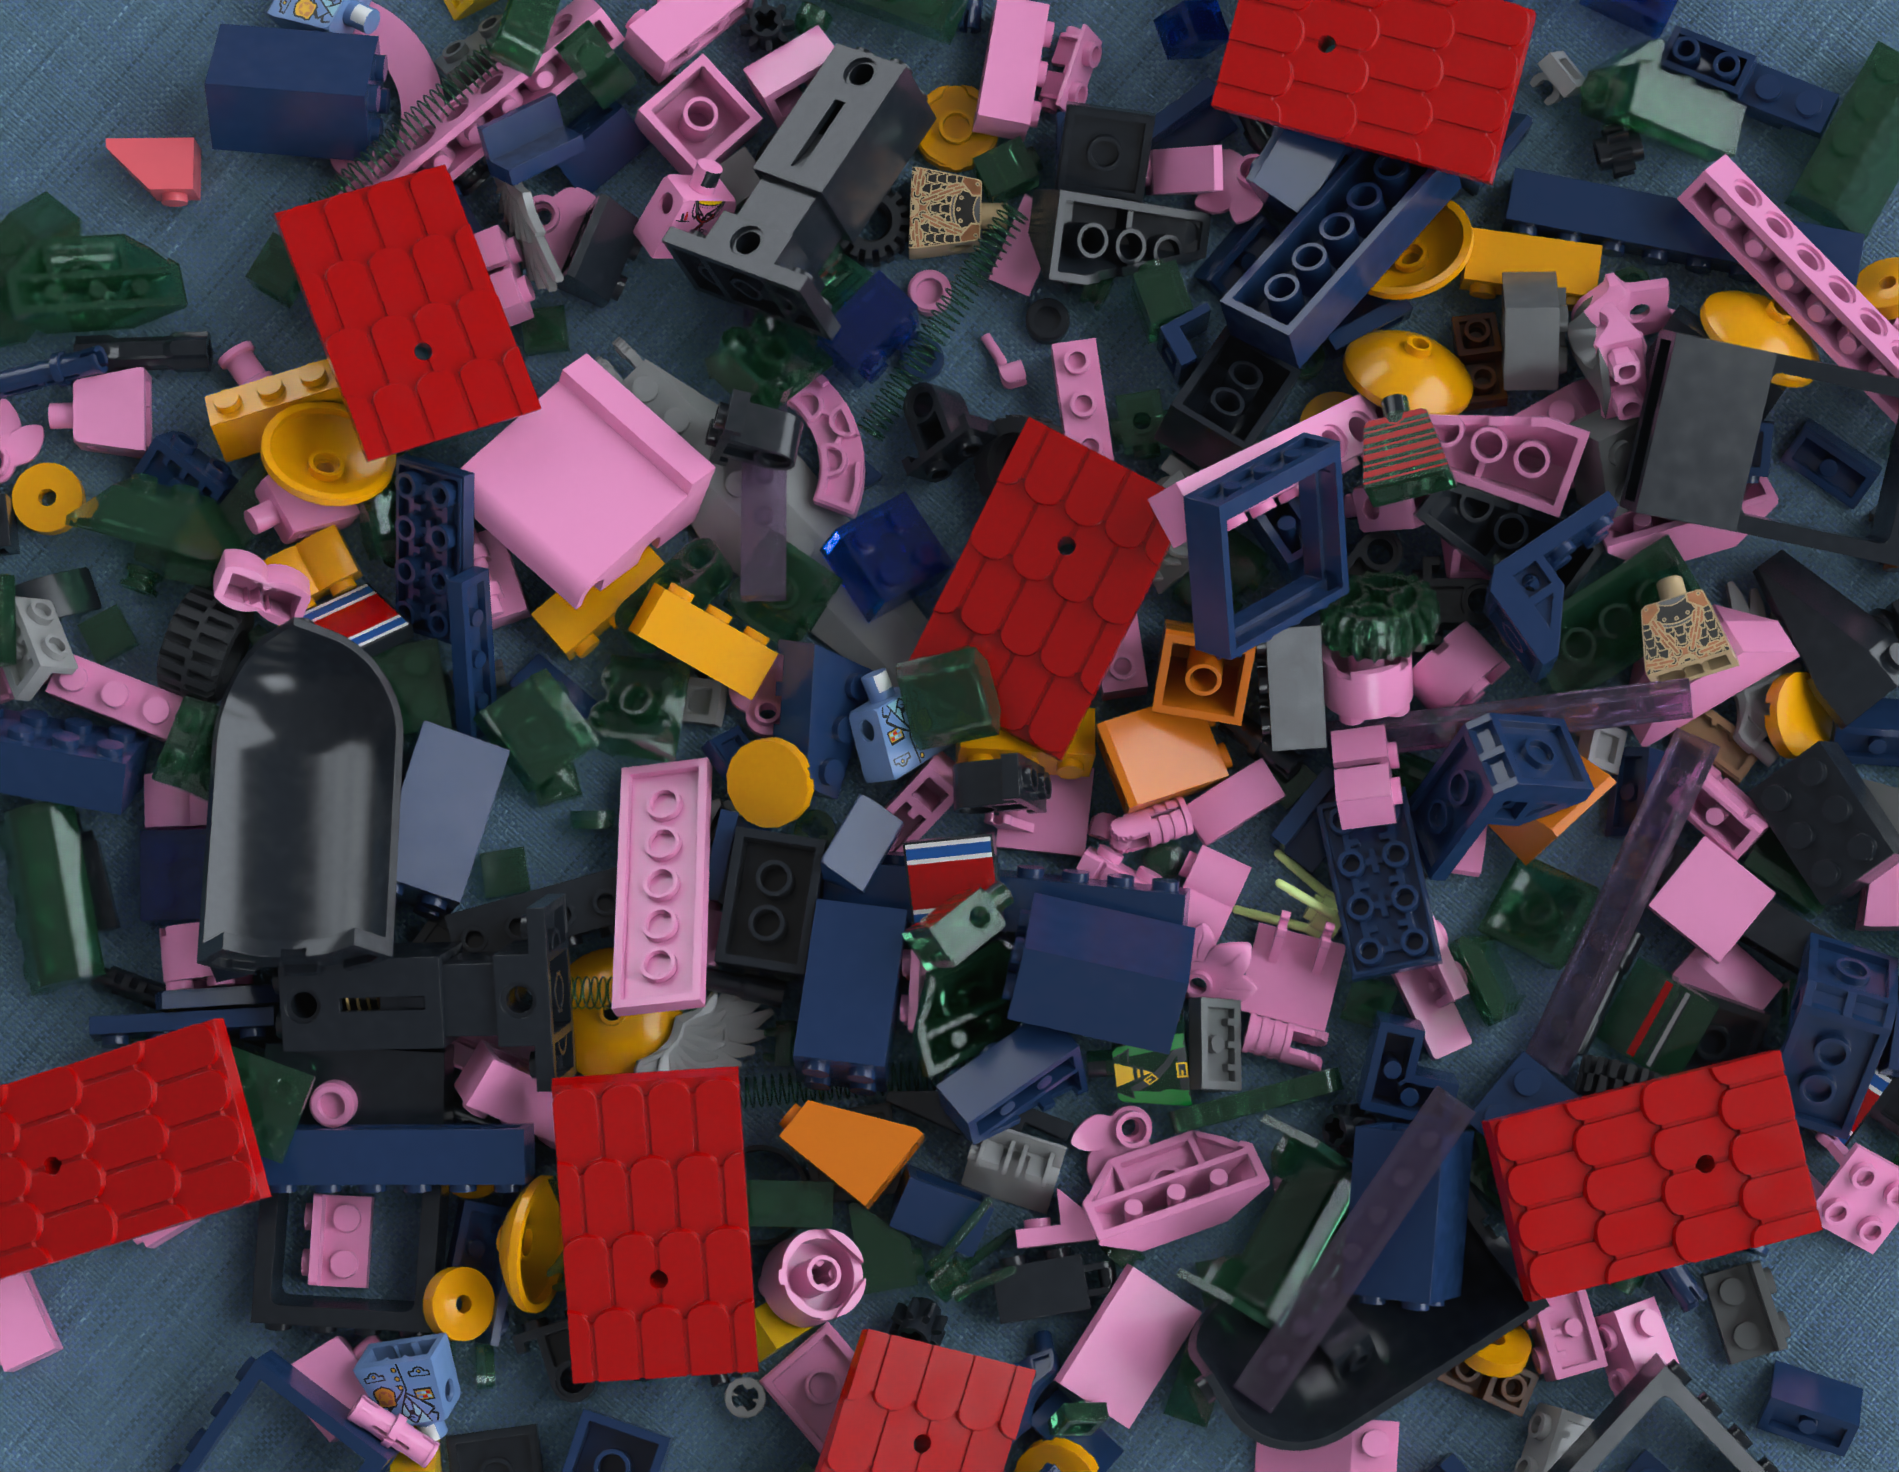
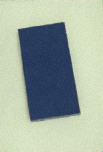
[395,454,475,644]
[1316,786,1443,982]

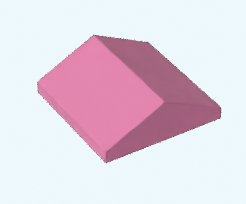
[1655,943,1783,1010]

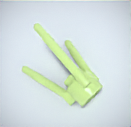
[1232,849,1341,938]

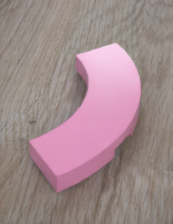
[353,1,445,146]
[766,351,866,519]

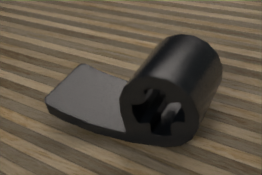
[5,567,102,618]

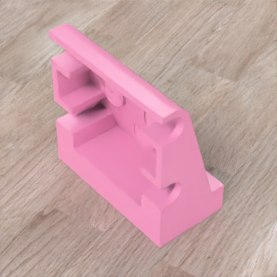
[460,353,716,609]

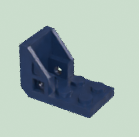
[1483,490,1619,684]
[1408,713,1594,881]
[1781,932,1898,1140]

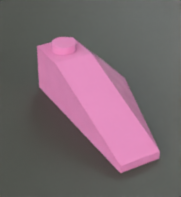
[1388,414,1590,518]

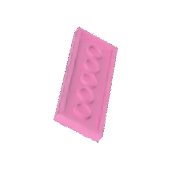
[611,757,713,1017]

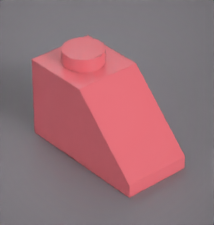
[106,137,201,207]

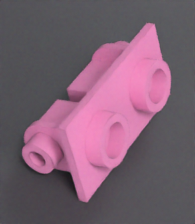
[1038,24,1102,114]

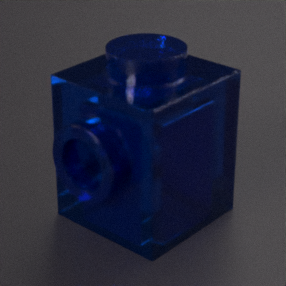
[1153,0,1230,60]

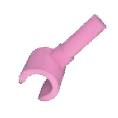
[981,333,1027,389]
[1087,812,1118,841]

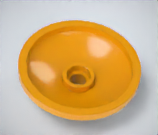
[1368,199,1474,300]
[1700,290,1820,388]
[1343,330,1473,415]
[260,401,396,506]
[570,948,683,1076]
[496,1175,564,1313]

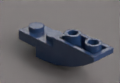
[1657,25,1839,139]

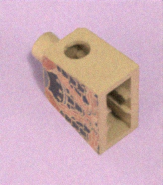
[909,167,1008,260]
[1641,575,1740,691]

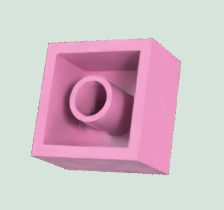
[634,53,763,175]

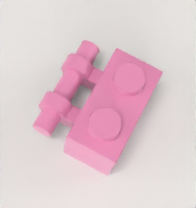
[474,528,532,629]

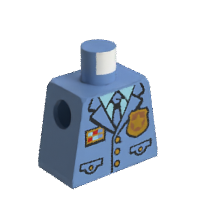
[267,0,380,34]
[849,668,953,784]
[353,1332,460,1441]

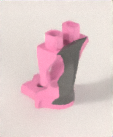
[1567,273,1675,421]

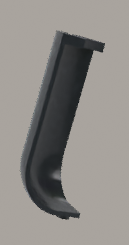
[197,617,404,976]
[1188,1187,1550,1451]

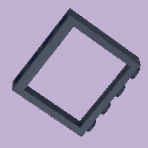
[1183,432,1349,660]
[169,1350,399,1472]

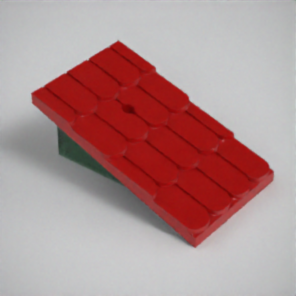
[1211,0,1537,186]
[273,164,542,462]
[903,417,1171,762]
[0,1018,272,1280]
[1481,1050,1823,1302]
[552,1066,759,1384]
[815,1329,1036,1472]

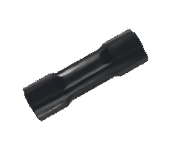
[73,331,213,376]

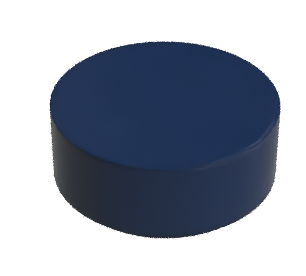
[900,336,944,382]

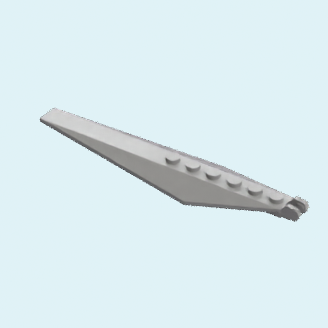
[595,337,959,746]

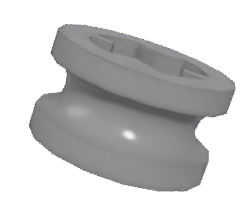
[725,1377,766,1418]

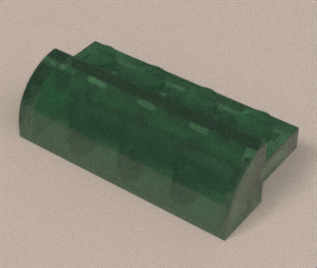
[0,801,106,996]

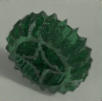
[1319,569,1441,663]

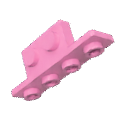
[1391,916,1472,1060]

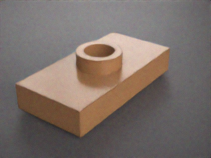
[1668,709,1758,786]

